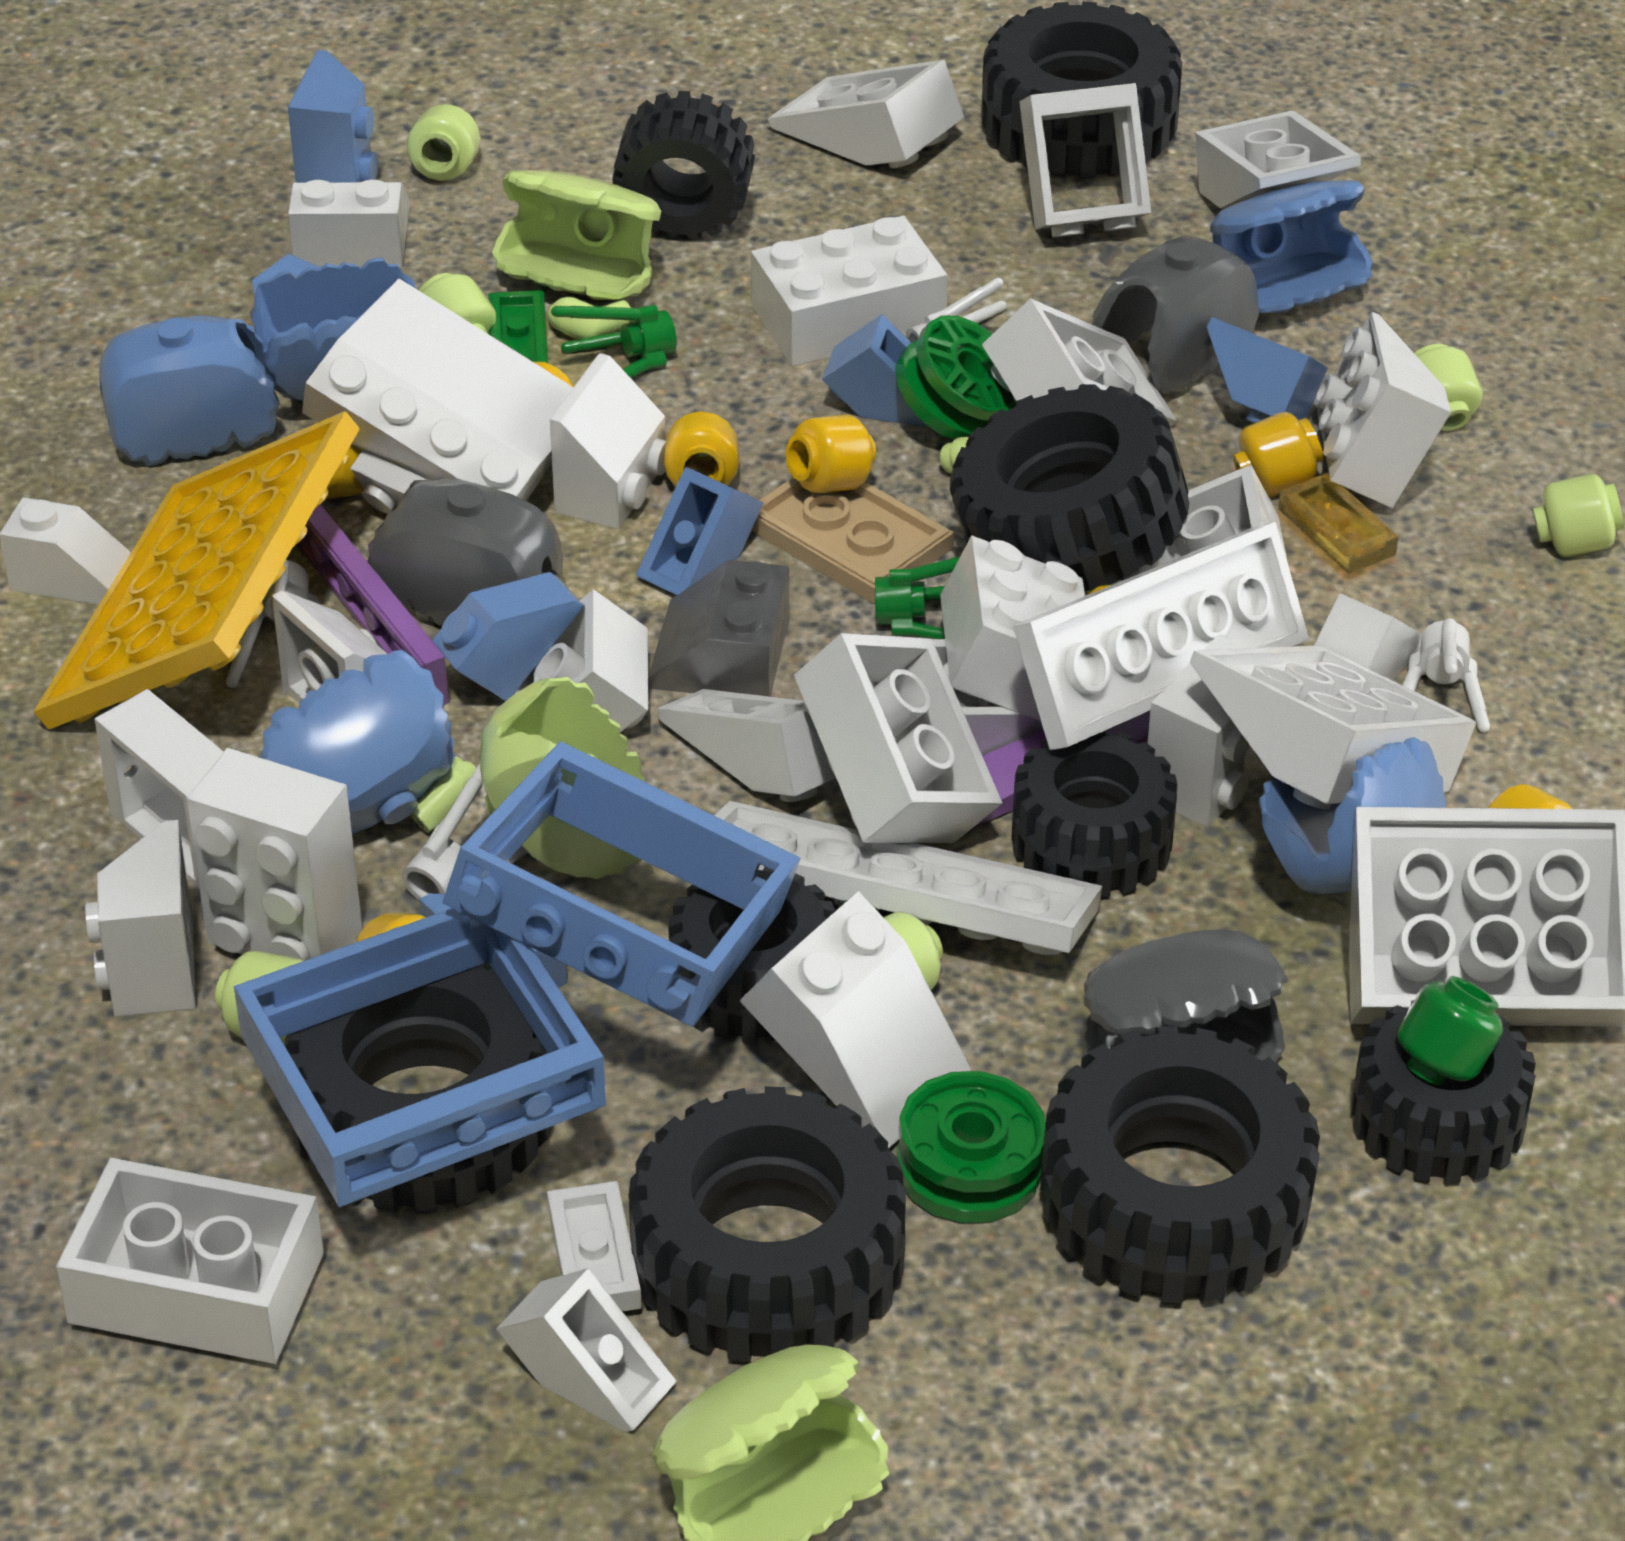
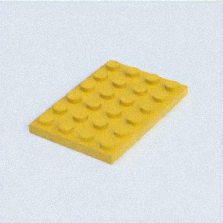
[33,411,360,729]

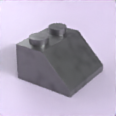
[648,560,789,697]

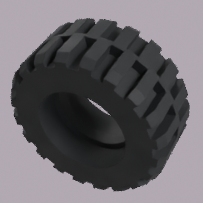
[981,1,1183,179]
[950,384,1190,591]
[284,964,552,1213]
[1040,1026,1320,1304]
[628,1086,906,1363]

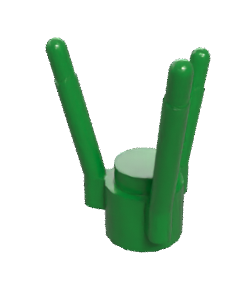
[551,304,677,378]
[875,556,960,639]

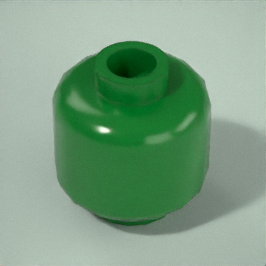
[1397,976,1503,1086]

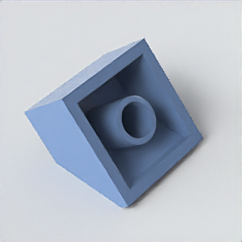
[288,50,378,183]

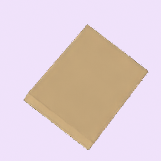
[751,478,954,604]

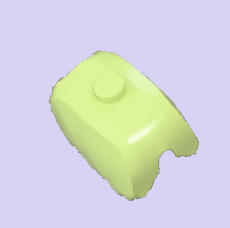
[492,170,661,301]
[480,677,645,879]
[652,1344,889,1541]

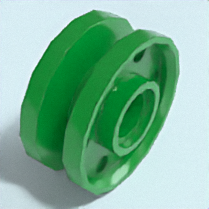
[895,315,1017,440]
[896,1071,1046,1223]

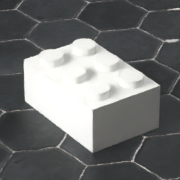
[751,215,947,366]
[940,535,1085,721]
[794,633,1003,843]
[186,748,362,961]
[56,1157,324,1364]

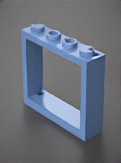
[442,741,801,1027]
[234,908,606,1207]

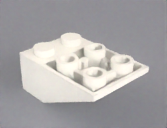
[1314,312,1451,508]

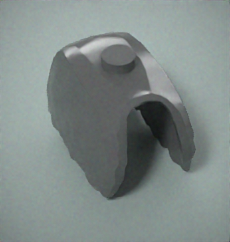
[1091,235,1259,394]
[367,479,563,627]
[1083,929,1289,1063]

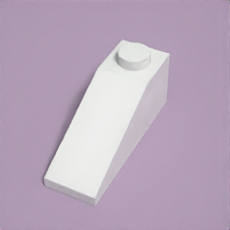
[657,689,836,802]

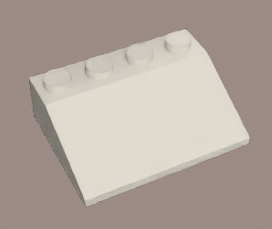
[302,279,573,501]
[1190,646,1476,809]
[1349,807,1625,1027]

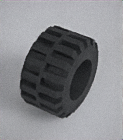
[612,91,755,240]
[1011,730,1178,897]
[668,866,836,1042]
[1351,1000,1536,1184]

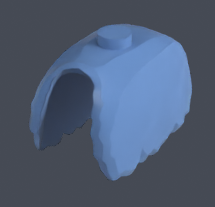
[1210,180,1373,314]
[249,258,416,400]
[99,315,280,466]
[260,650,455,835]
[1259,737,1446,894]

